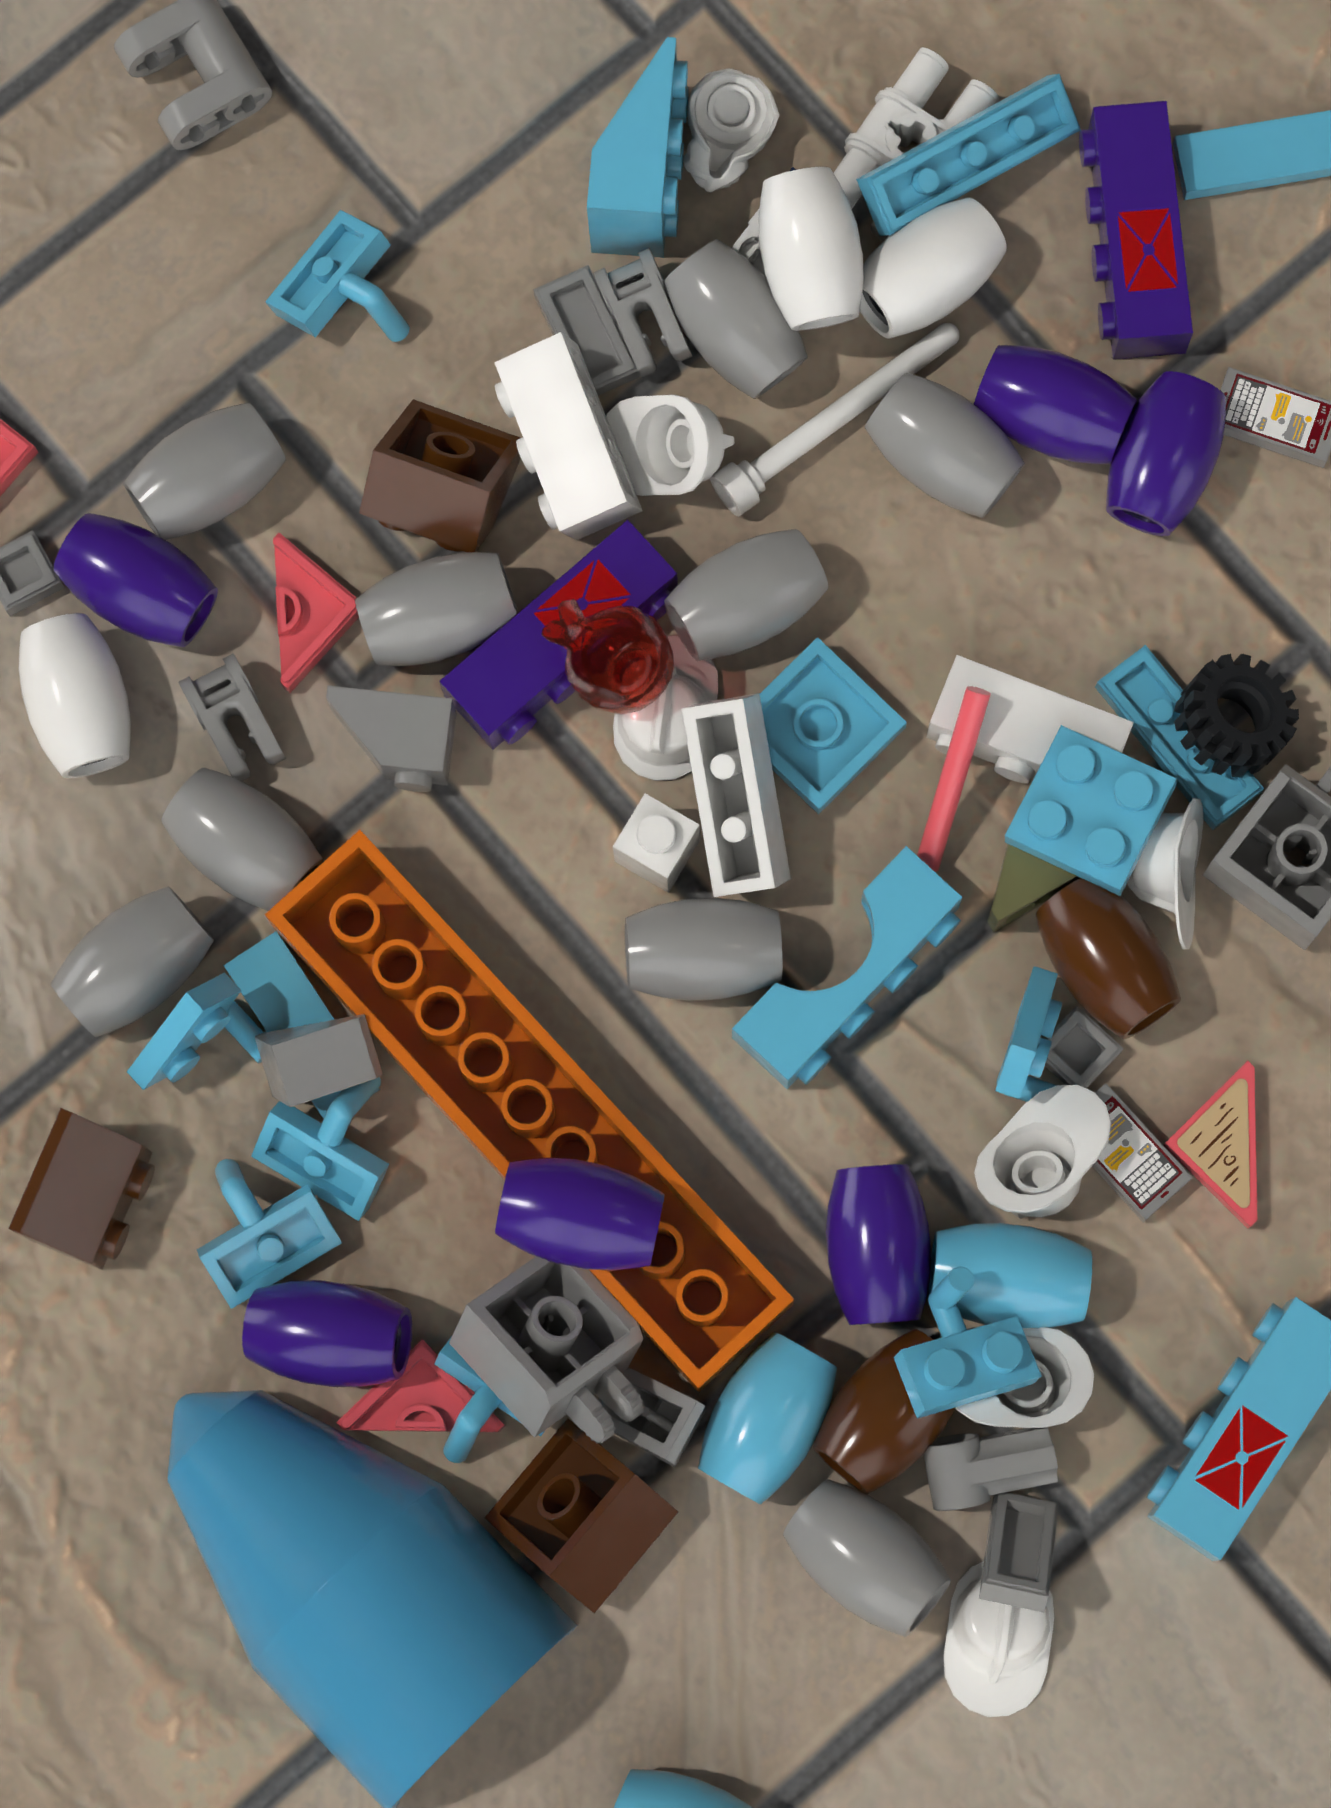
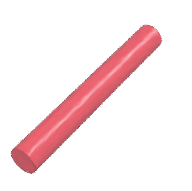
[917,686,991,872]

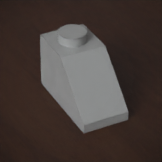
[326,685,457,792]

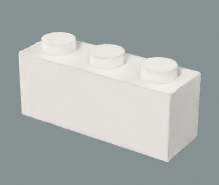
[494,332,643,541]
[926,655,1134,783]
[681,693,791,897]

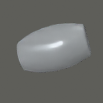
[664,239,808,399]
[865,373,1025,518]
[123,402,286,540]
[664,529,828,661]
[355,552,518,666]
[162,768,324,911]
[51,886,214,1037]
[625,898,783,1001]
[783,1479,951,1637]

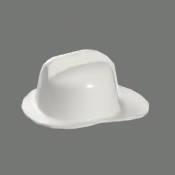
[606,395,735,496]
[613,636,718,781]
[1127,798,1203,949]
[974,1085,1111,1219]
[955,1326,1094,1429]
[944,1561,1054,1717]

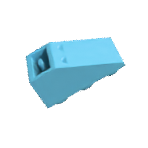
[587,37,689,258]

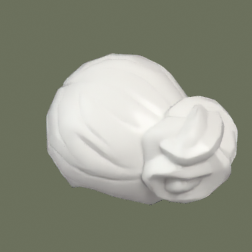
[683,68,779,193]

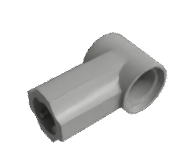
[923,1427,1058,1511]

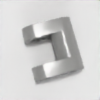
[114,0,272,150]

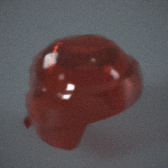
[542,599,674,715]

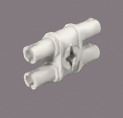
[834,47,999,241]

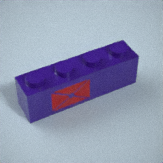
[1079,101,1193,360]
[439,520,678,750]

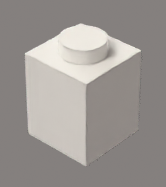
[613,793,700,893]

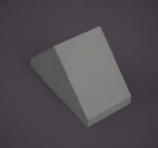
[255,1014,383,1107]
[598,1367,706,1467]

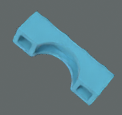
[732,846,962,1089]

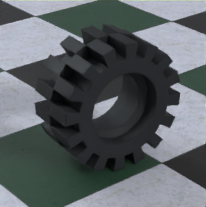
[1174,654,1299,777]

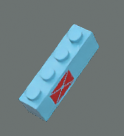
[1146,1297,1331,1561]

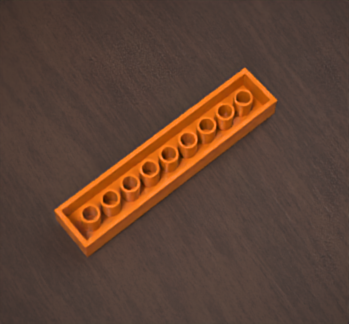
[265,830,794,1393]

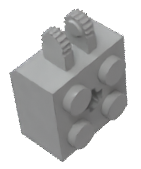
[1203,764,1331,950]
[449,1256,645,1444]

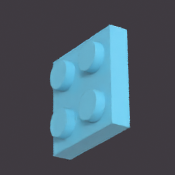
[760,637,907,815]
[1004,725,1177,896]

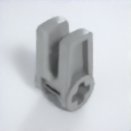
[594,248,692,378]
[178,653,286,781]

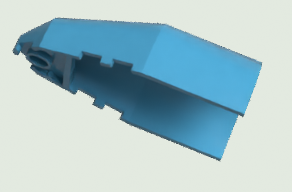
[167,1390,578,1808]

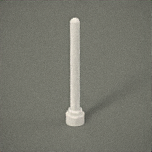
[710,323,960,517]

